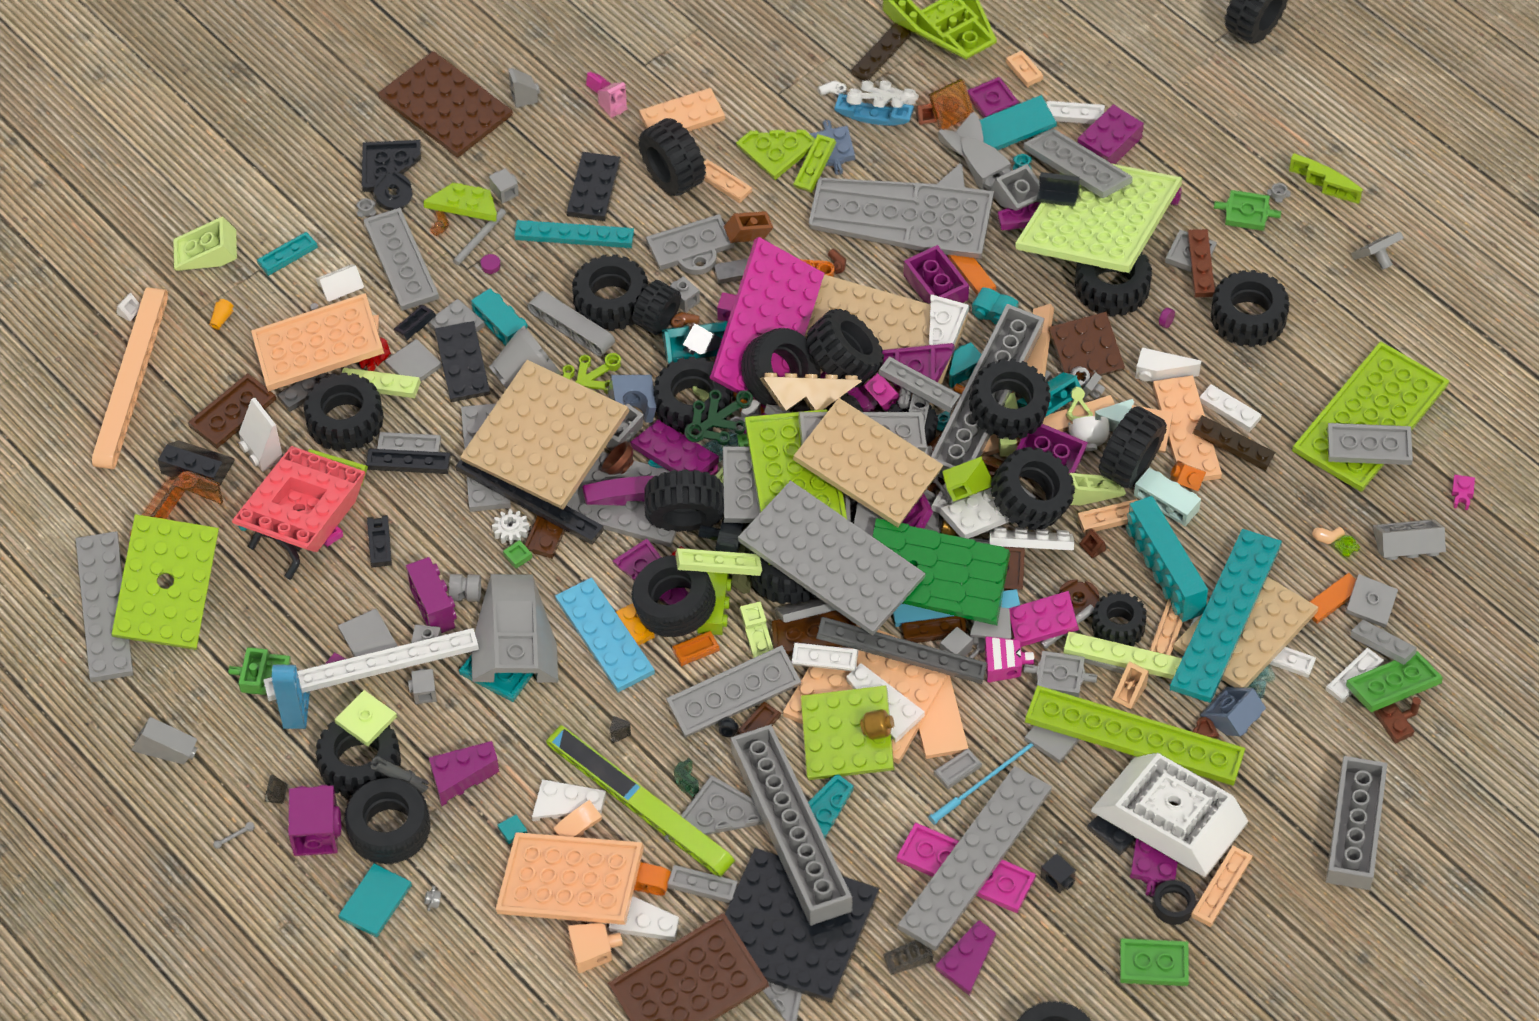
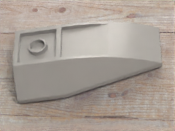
[471,574,558,683]

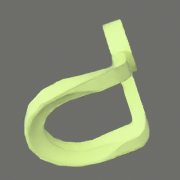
[1066,387,1093,421]

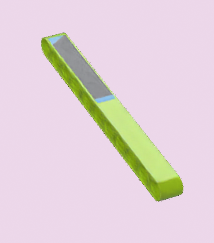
[546,725,735,878]

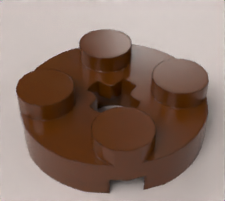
[1058,579,1099,618]

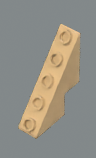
[760,373,862,411]

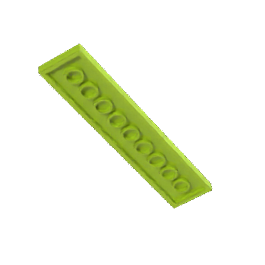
[1025,685,1245,786]

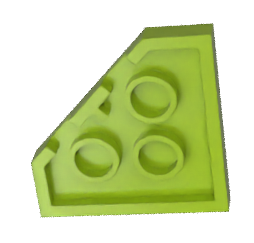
[736,130,815,180]

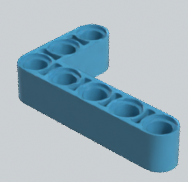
[272,665,310,729]

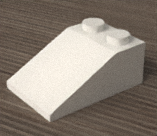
[239,398,283,472]

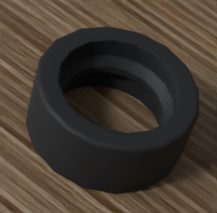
[1152,880,1196,925]

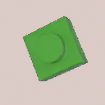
[503,540,533,569]

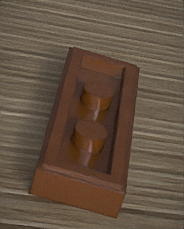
[901,616,968,643]

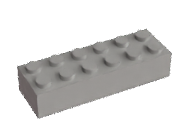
[1326,756,1387,890]

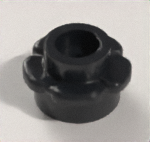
[718,718,739,737]

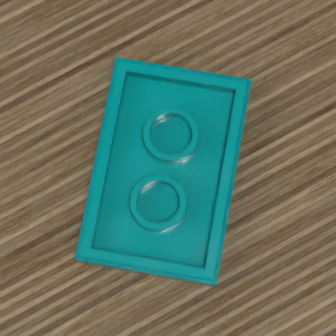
[459,654,534,702]
[338,864,412,938]

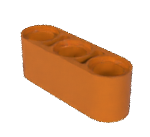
[634,862,671,896]

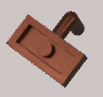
[1373,697,1421,744]

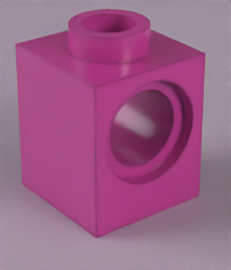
[717,292,736,321]

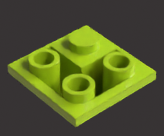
[942,457,992,502]

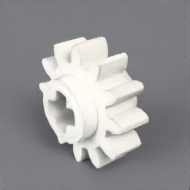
[492,509,530,545]

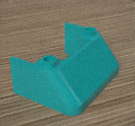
[662,321,728,364]

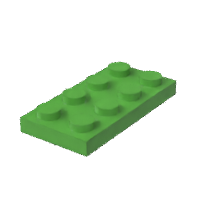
[1346,651,1443,712]

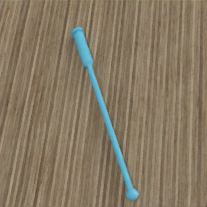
[928,743,1033,825]

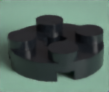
[372,172,413,211]

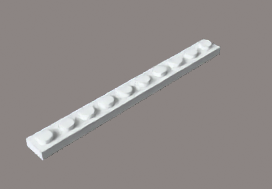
[263,628,479,701]

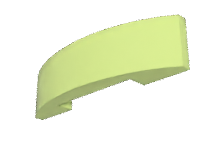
[740,601,773,658]

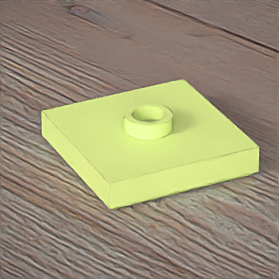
[335,690,397,746]

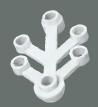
[846,81,919,107]

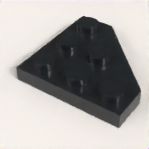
[362,140,421,192]

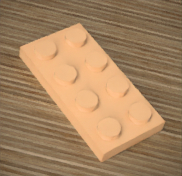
[639,88,725,131]

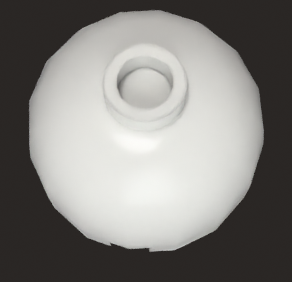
[1068,416,1110,451]

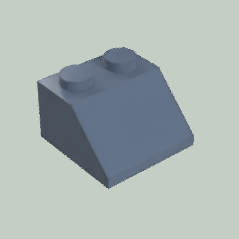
[1200,687,1266,736]

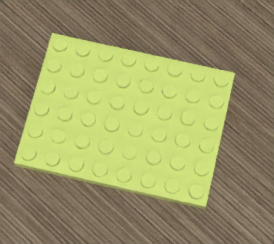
[1016,164,1182,273]

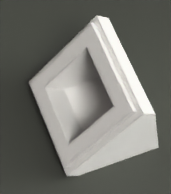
[117,293,140,321]

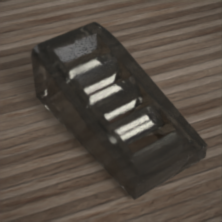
[883,940,934,975]

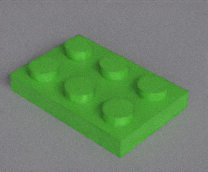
[1120,938,1189,986]

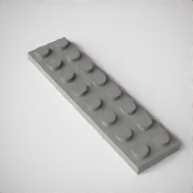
[76,531,134,682]

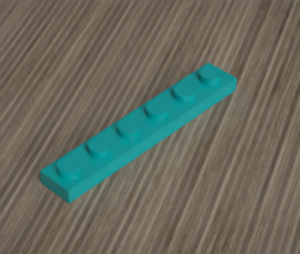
[515,220,634,248]

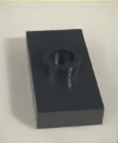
[393,305,436,341]

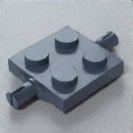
[810,120,856,175]

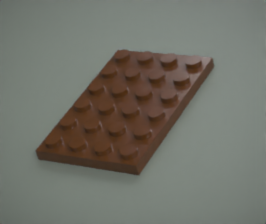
[378,51,513,158]
[608,912,769,1021]

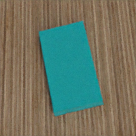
[980,95,1057,151]

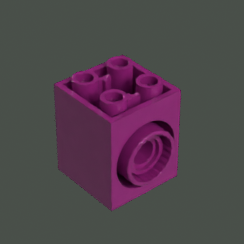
[289,785,342,856]

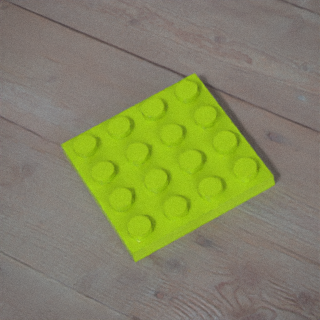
[801,685,895,780]

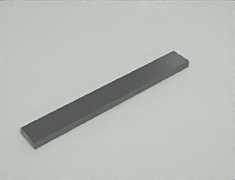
[816,617,987,684]

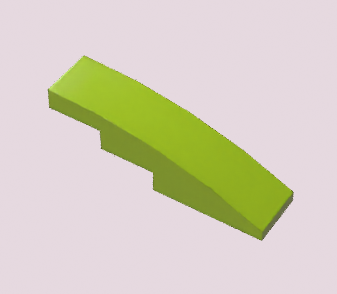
[1289,153,1363,204]

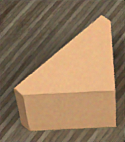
[1112,661,1149,709]

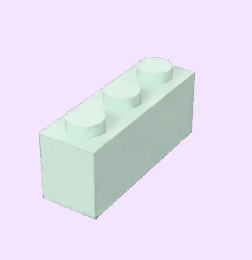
[1134,468,1201,527]

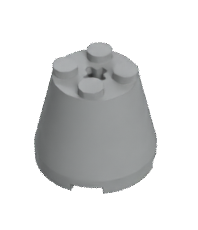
[489,326,561,389]

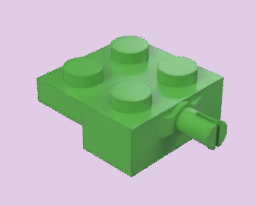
[228,647,291,695]

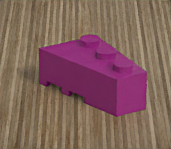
[429,741,499,807]

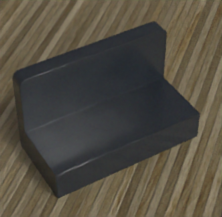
[1036,172,1080,206]

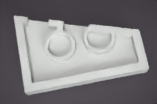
[532,780,606,821]

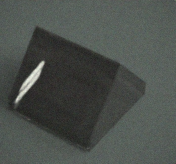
[609,716,631,743]
[265,774,288,804]

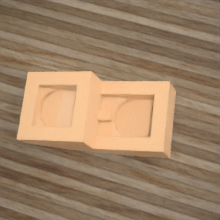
[553,800,602,837]

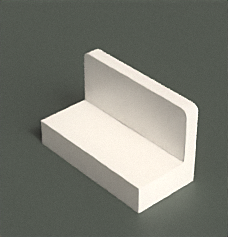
[316,264,364,301]

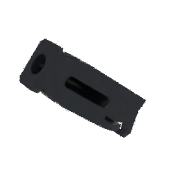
[698,516,745,553]

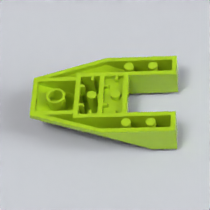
[883,0,997,59]

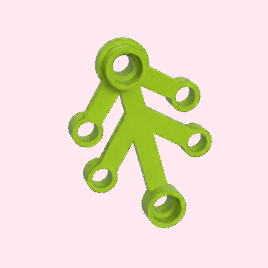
[562,353,621,394]

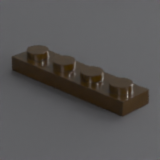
[851,23,911,81]
[1192,415,1275,471]

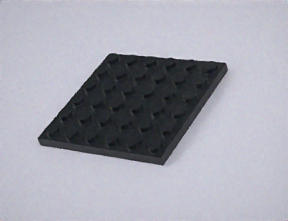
[725,848,879,1003]

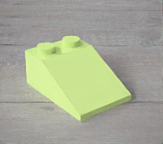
[174,216,237,271]

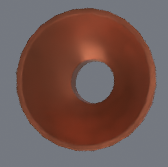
[602,441,634,475]

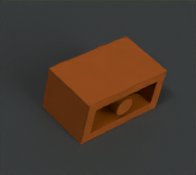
[724,211,773,243]

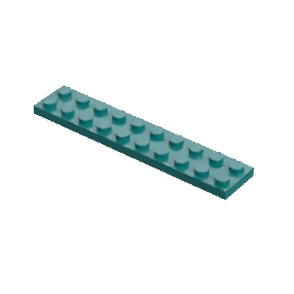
[1170,529,1282,703]

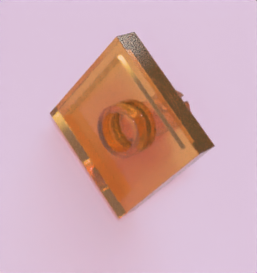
[928,79,974,130]

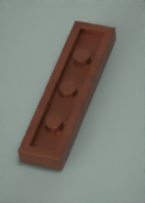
[1187,229,1215,297]

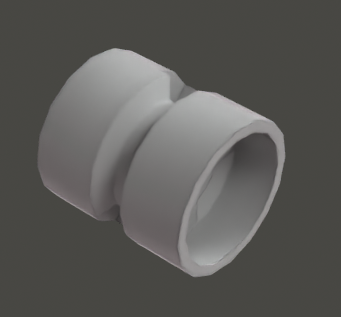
[449,574,481,602]

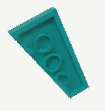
[808,775,854,838]

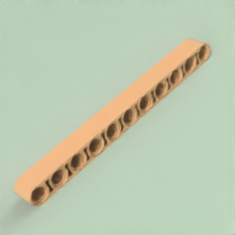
[92,287,168,469]

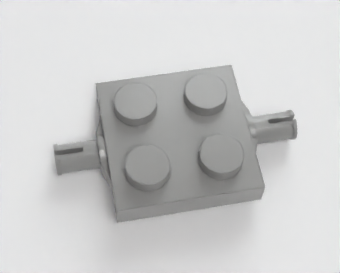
[1024,651,1097,697]

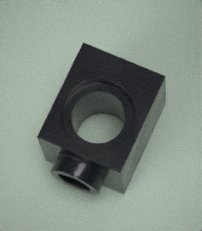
[1040,853,1076,894]

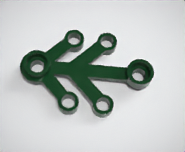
[685,390,753,445]

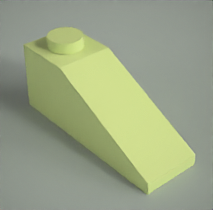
[1069,473,1126,506]

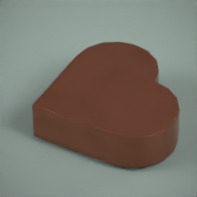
[1192,717,1219,739]

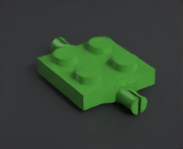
[1214,190,1281,231]

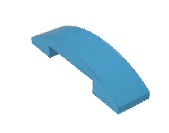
[834,94,914,125]

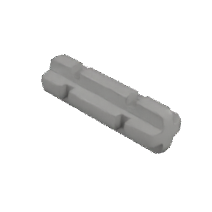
[898,387,912,409]

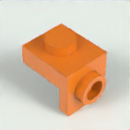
[1170,460,1206,491]

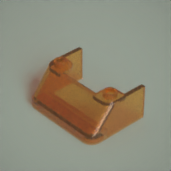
[130,471,223,537]

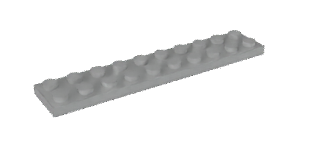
[898,766,1052,951]

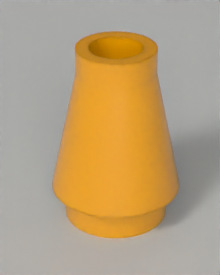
[209,299,234,330]

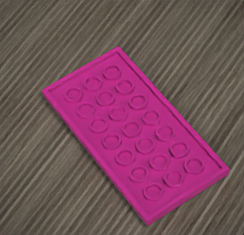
[709,237,824,408]

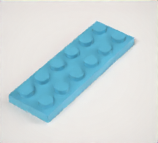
[555,577,655,692]

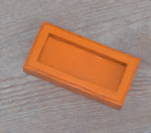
[672,631,720,666]

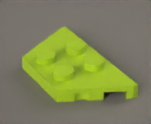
[424,183,497,222]

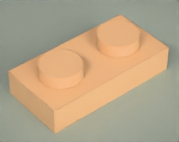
[1006,50,1043,87]

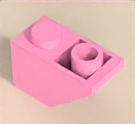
[598,82,627,118]

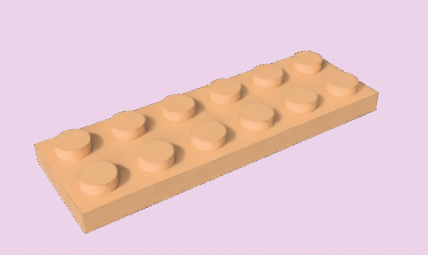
[1153,375,1222,481]

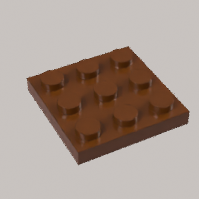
[1048,312,1125,380]

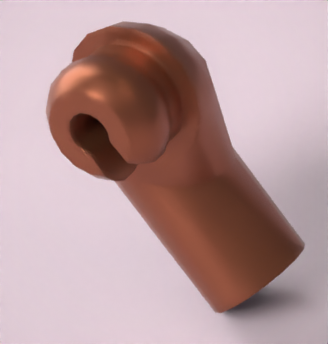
[828,248,847,274]

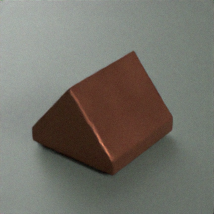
[916,103,938,125]
[1079,529,1106,558]

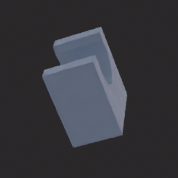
[608,375,656,423]

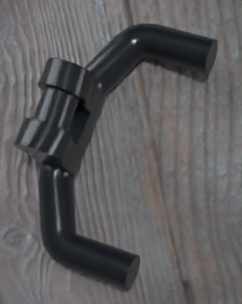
[247,532,301,580]

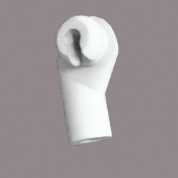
[817,81,847,96]

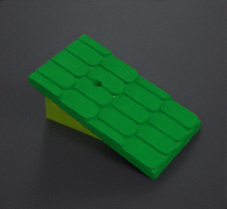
[873,518,1010,626]

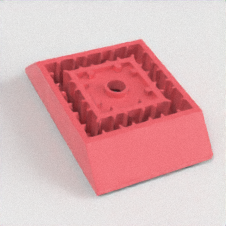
[232,446,365,552]

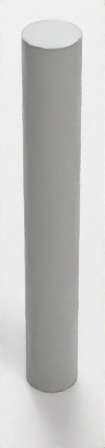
[1041,604,1094,649]

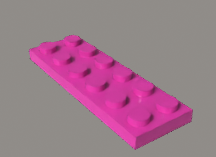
[896,822,1036,914]

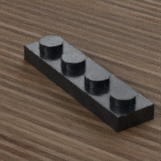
[366,448,451,474]

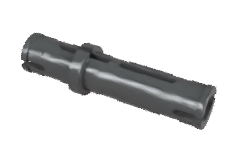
[371,756,429,793]

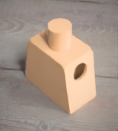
[568,923,623,973]

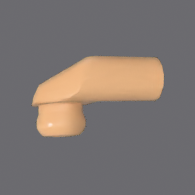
[1312,527,1345,544]

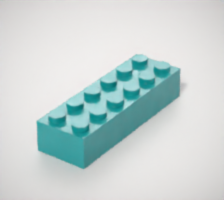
[1126,496,1208,622]

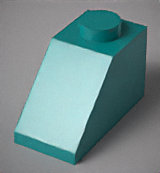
[949,342,982,388]

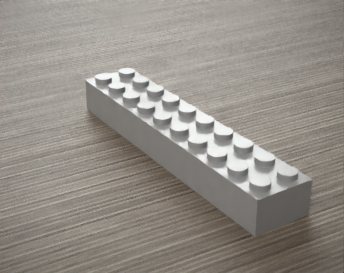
[931,304,1044,479]
[731,725,852,926]

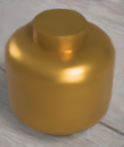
[860,709,894,740]

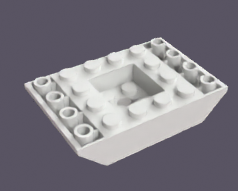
[1091,753,1248,877]

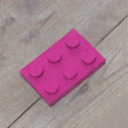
[1009,591,1079,647]

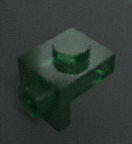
[674,758,699,797]

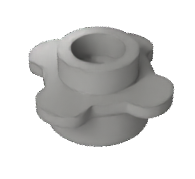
[1267,183,1291,203]
[356,198,376,217]
[424,886,441,911]

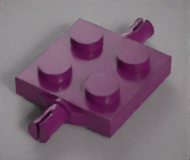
[1130,838,1178,897]

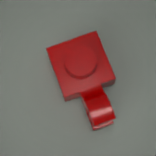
[359,337,391,371]

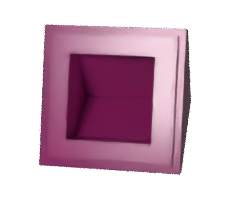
[586,71,611,94]

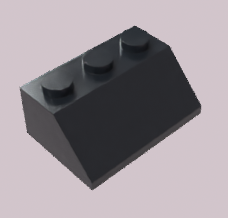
[158,440,235,492]

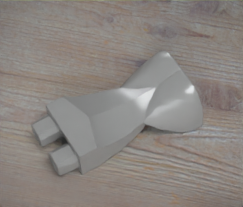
[938,112,1011,191]

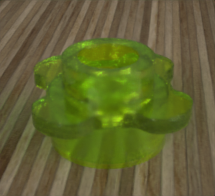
[1334,535,1360,557]

